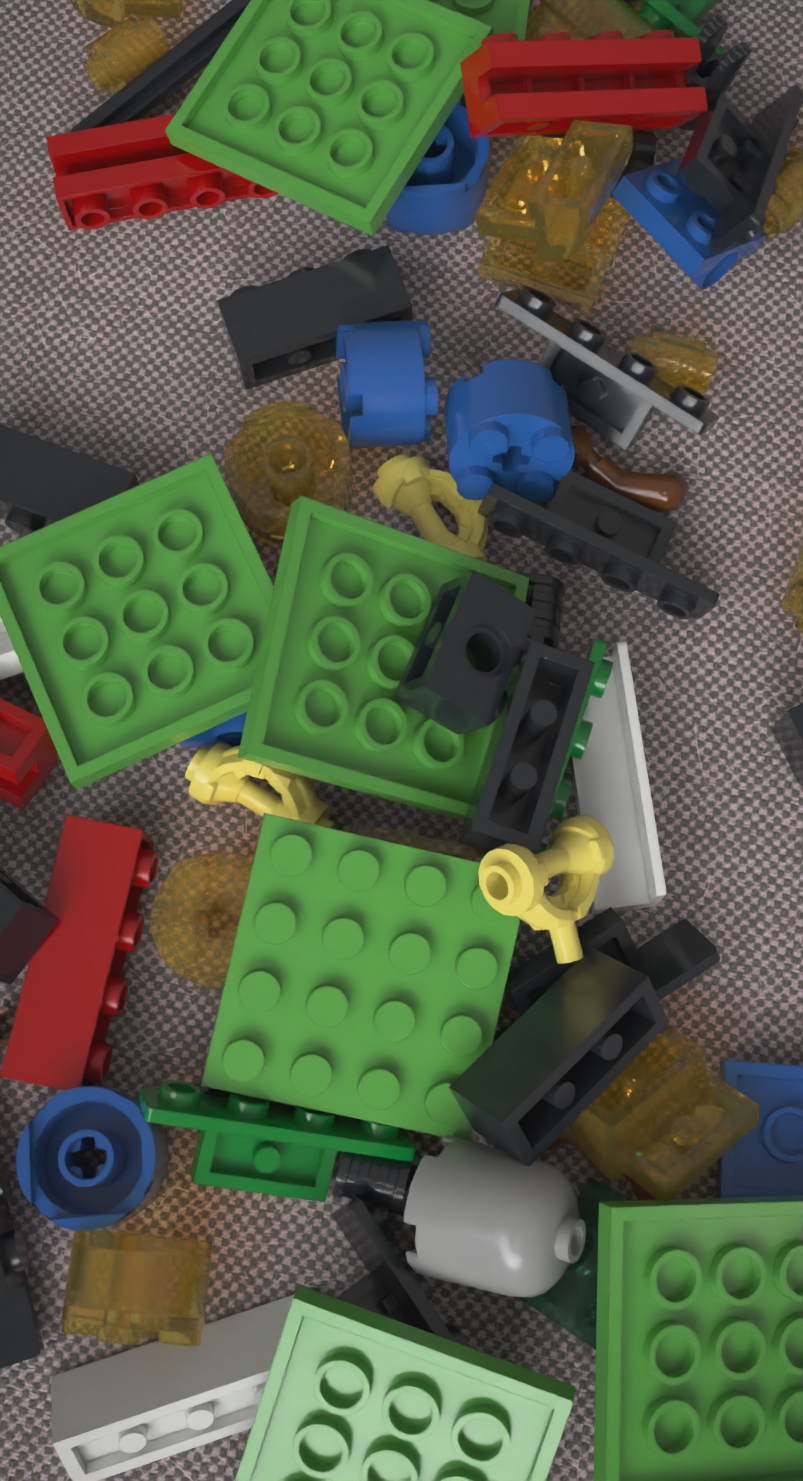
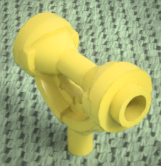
[373,454,488,562]
[185,741,336,829]
[478,815,614,964]

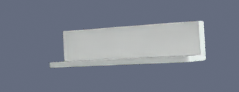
[569,641,666,914]
[51,1294,295,1481]

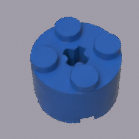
[386,98,490,235]
[336,320,438,449]
[444,359,575,505]
[16,1086,168,1231]

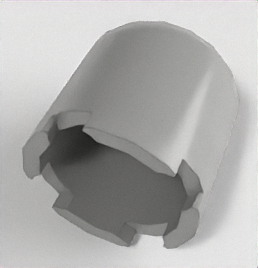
[404,1135,586,1298]

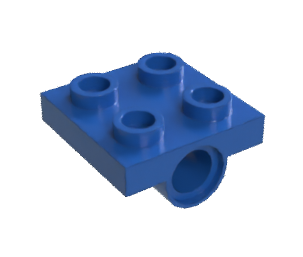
[611,157,767,290]

